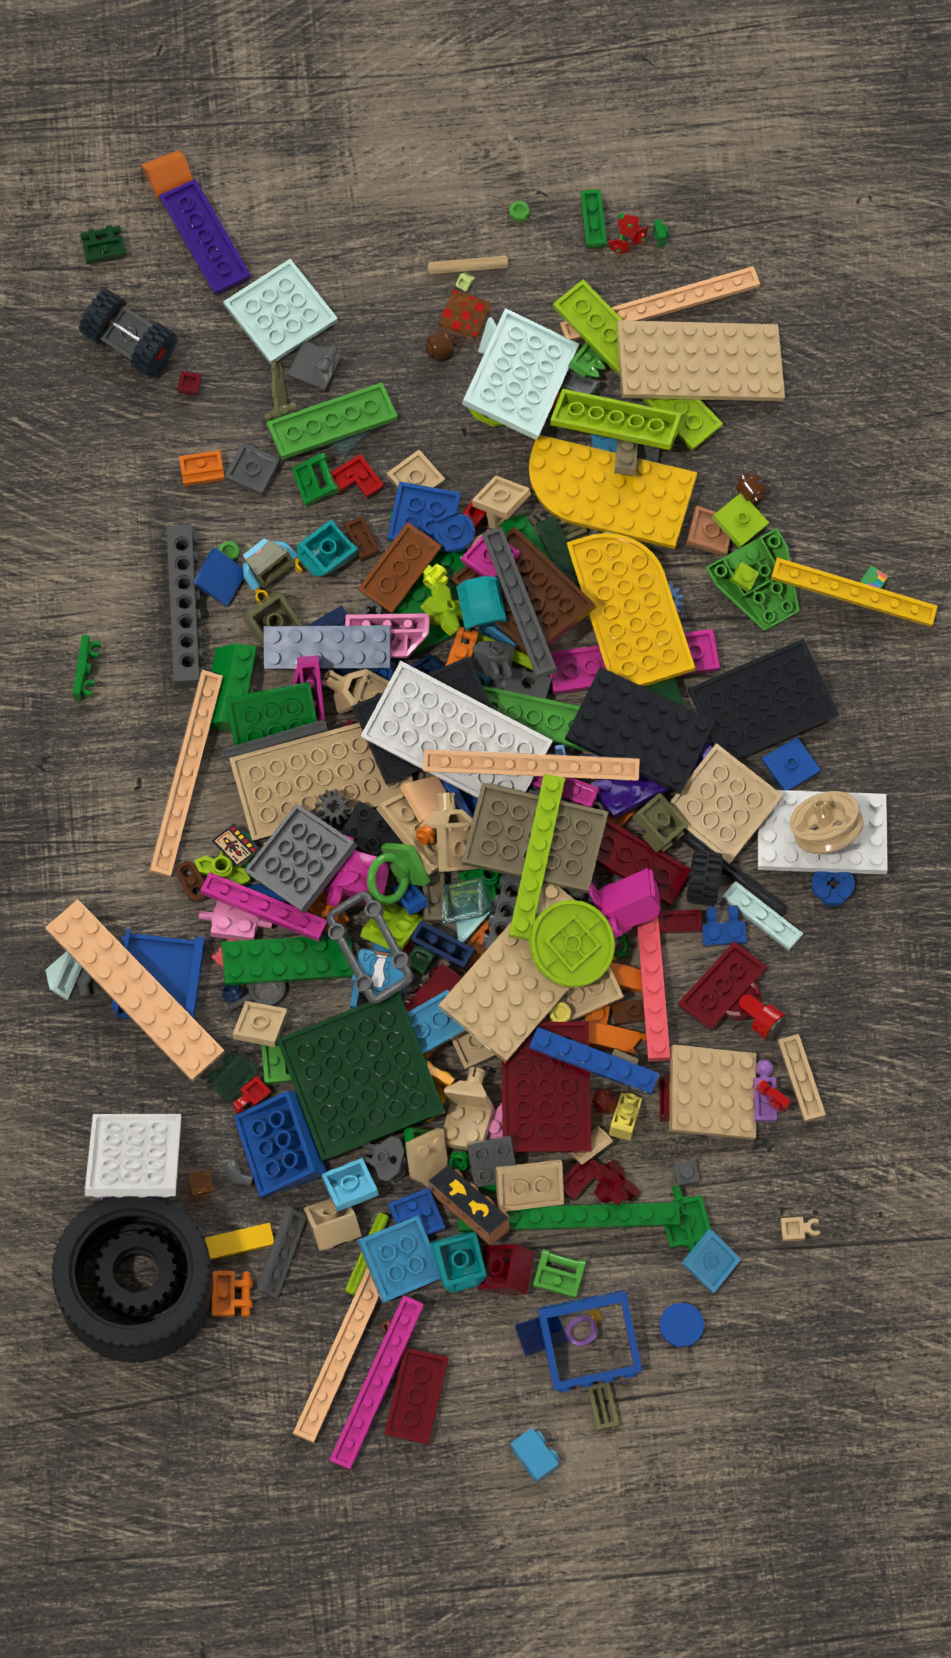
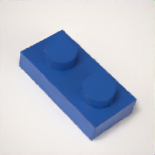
[392,884,428,915]

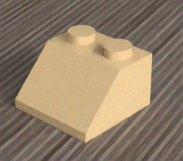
[304,1198,362,1251]

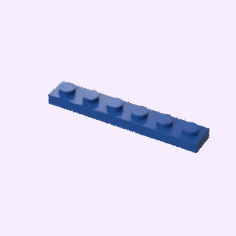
[529,1028,660,1095]

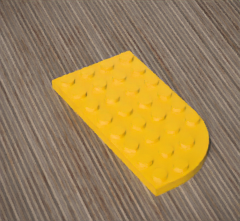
[529,435,697,549]
[567,533,696,687]

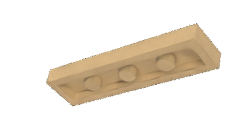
[777,1034,826,1123]

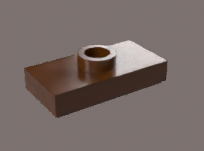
[344,516,380,561]
[612,999,645,1026]

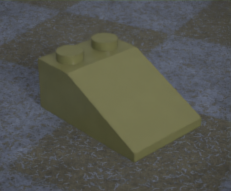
[240,592,303,647]

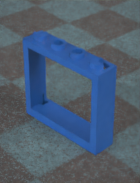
[536,1290,642,1392]

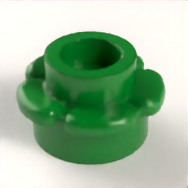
[449,1151,470,1172]

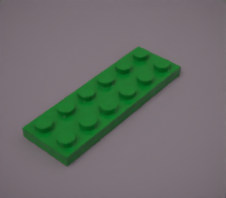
[221,934,353,986]

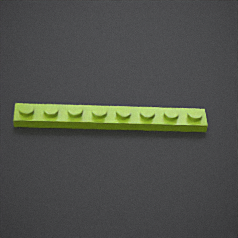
[509,774,565,941]

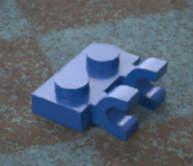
[702,905,747,947]

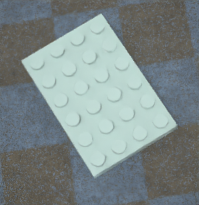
[462,308,579,440]

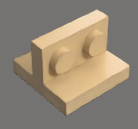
[472,476,531,529]

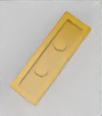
[205,1223,274,1261]

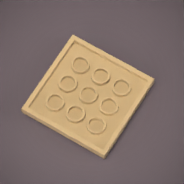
[669,743,784,863]
[669,1045,756,1140]

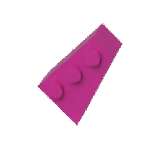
[291,655,325,721]

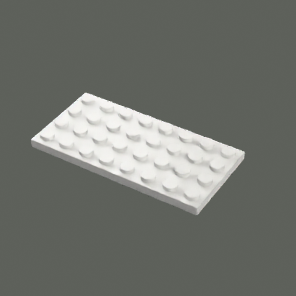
[360,661,553,799]

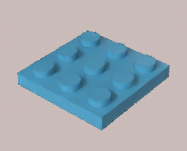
[357,1215,440,1303]

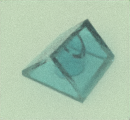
[442,877,493,925]

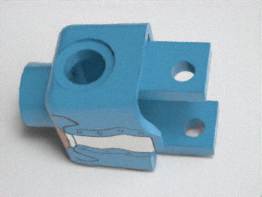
[350,943,406,1009]

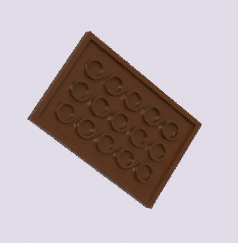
[451,527,596,656]

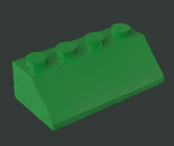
[209,643,257,732]

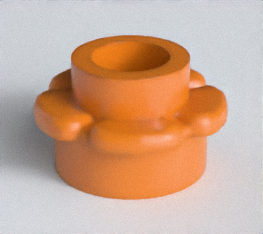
[416,825,436,845]

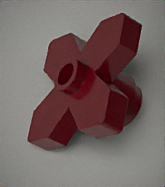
[590,1160,641,1206]

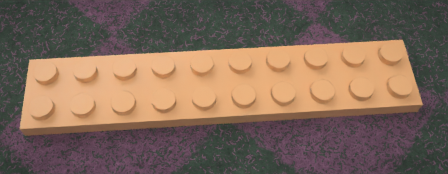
[45,899,225,1082]

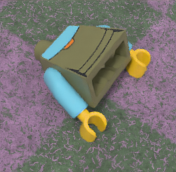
[242,538,306,603]

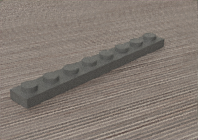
[482,527,557,679]

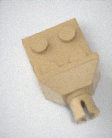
[322,669,390,714]
[420,792,478,872]
[443,1067,495,1150]

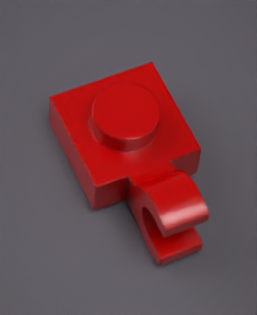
[233,1076,271,1114]

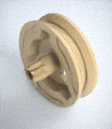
[790,791,864,854]

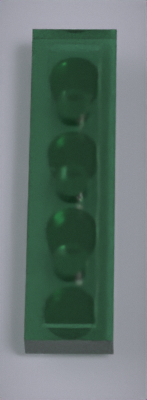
[535,515,581,590]

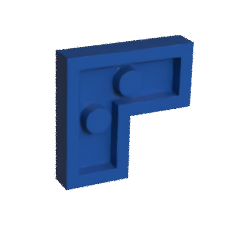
[388,1188,445,1237]

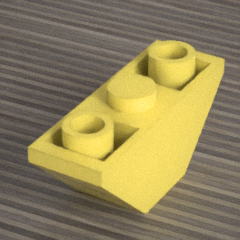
[609,1093,642,1141]

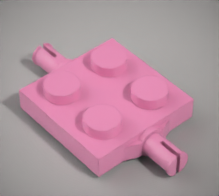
[199,901,273,941]

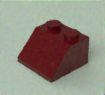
[477,1244,534,1296]

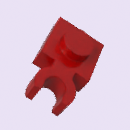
[755,1079,791,1114]

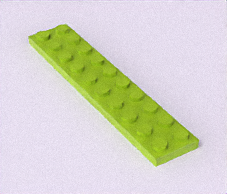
[553,279,723,451]

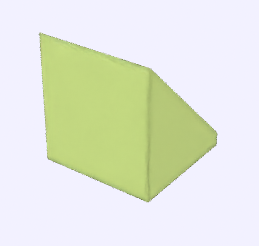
[455,272,476,291]

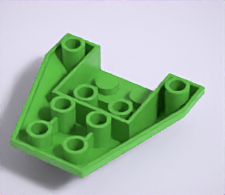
[705,528,800,631]

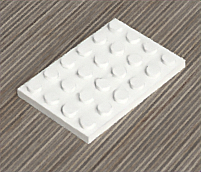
[758,790,887,874]
[85,1114,181,1197]

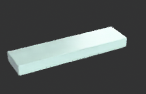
[722,881,803,951]

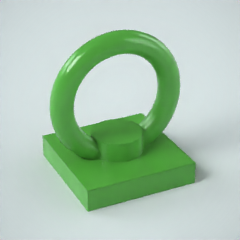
[367,843,430,905]

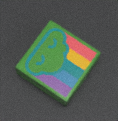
[860,566,889,589]

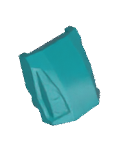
[456,576,507,631]

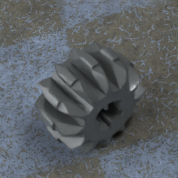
[315,789,351,825]

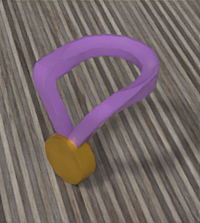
[565,1309,602,1346]

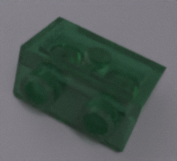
[205,1052,258,1103]

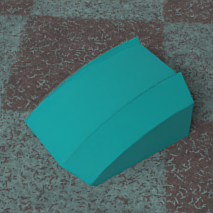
[297,519,358,576]
[430,1231,487,1293]

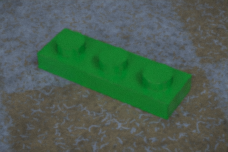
[580,189,607,248]

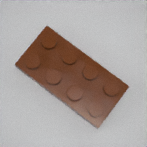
[358,522,442,614]

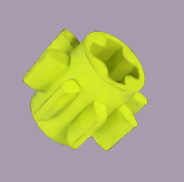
[423,564,448,589]

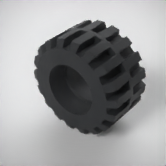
[687,850,723,907]

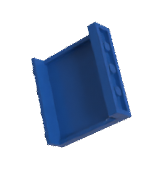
[111,929,205,1020]

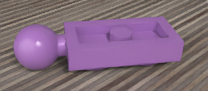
[754,1060,777,1122]

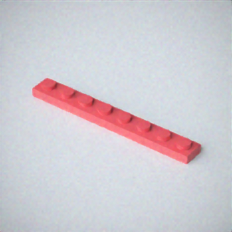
[637,916,670,1062]

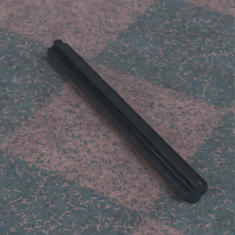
[682,831,787,917]

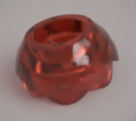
[592,1088,616,1114]

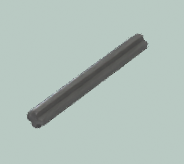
[224,720,328,761]

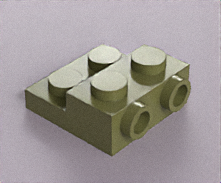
[633,793,688,852]

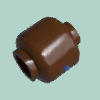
[425,331,457,361]
[736,472,767,504]

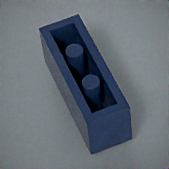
[410,920,481,972]

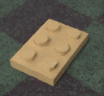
[495,1160,564,1211]

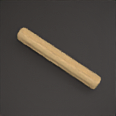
[428,256,508,274]

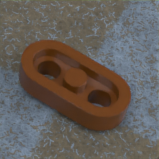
[176,861,206,902]

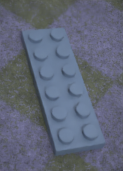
[264,625,391,669]

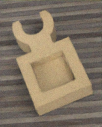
[780,1217,820,1242]

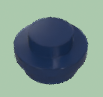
[222,985,243,1002]

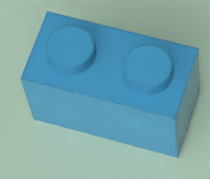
[510,1428,560,1484]

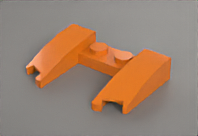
[585,962,646,1055]

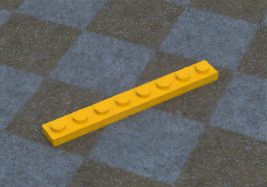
[771,558,938,627]

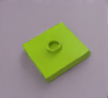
[712,493,769,548]

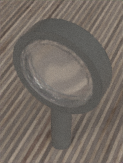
[227,982,286,1012]

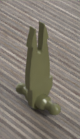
[264,359,297,421]

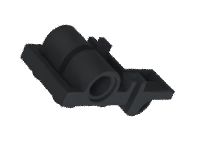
[341,801,404,857]

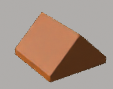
[141,150,193,199]

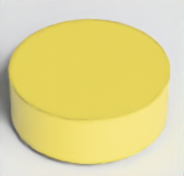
[549,1002,571,1022]

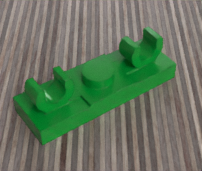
[73,634,101,702]

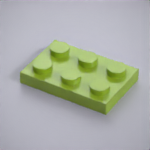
[360,903,423,951]

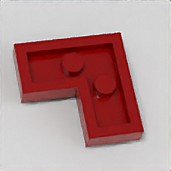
[331,454,384,499]

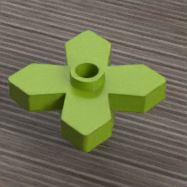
[421,581,463,636]
[194,851,250,899]

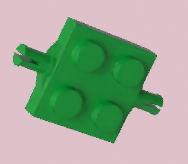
[664,1185,711,1252]

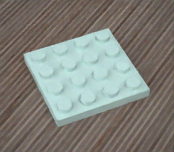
[223,259,338,365]

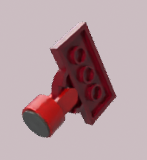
[678,942,787,1041]

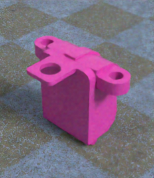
[324,835,390,907]
[589,868,661,939]

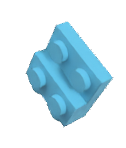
[321,1158,379,1212]

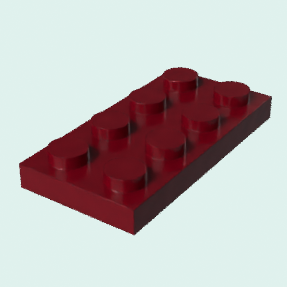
[384,1348,448,1446]

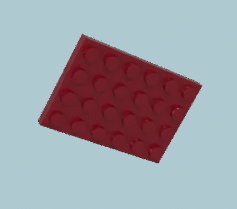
[501,1021,591,1153]

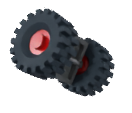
[79,289,178,378]

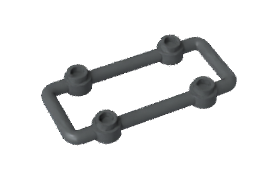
[326,891,413,1004]

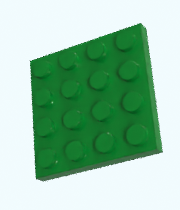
[225,681,317,746]

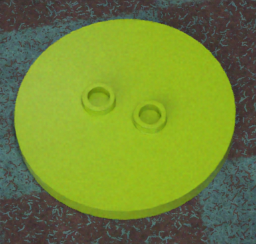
[528,900,615,988]

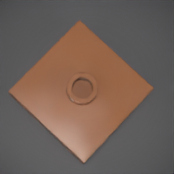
[686,506,730,557]

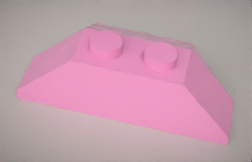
[345,613,430,658]

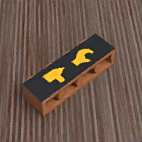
[429,1165,510,1246]

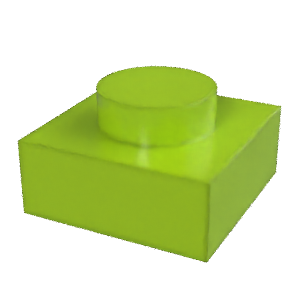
[730,562,759,592]

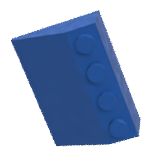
[234,1090,327,1198]

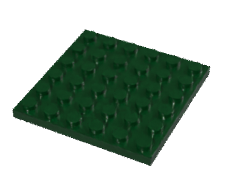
[276,991,446,1162]

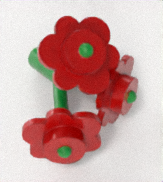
[608,213,648,254]

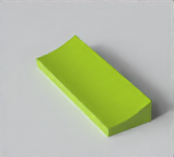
[550,389,682,450]

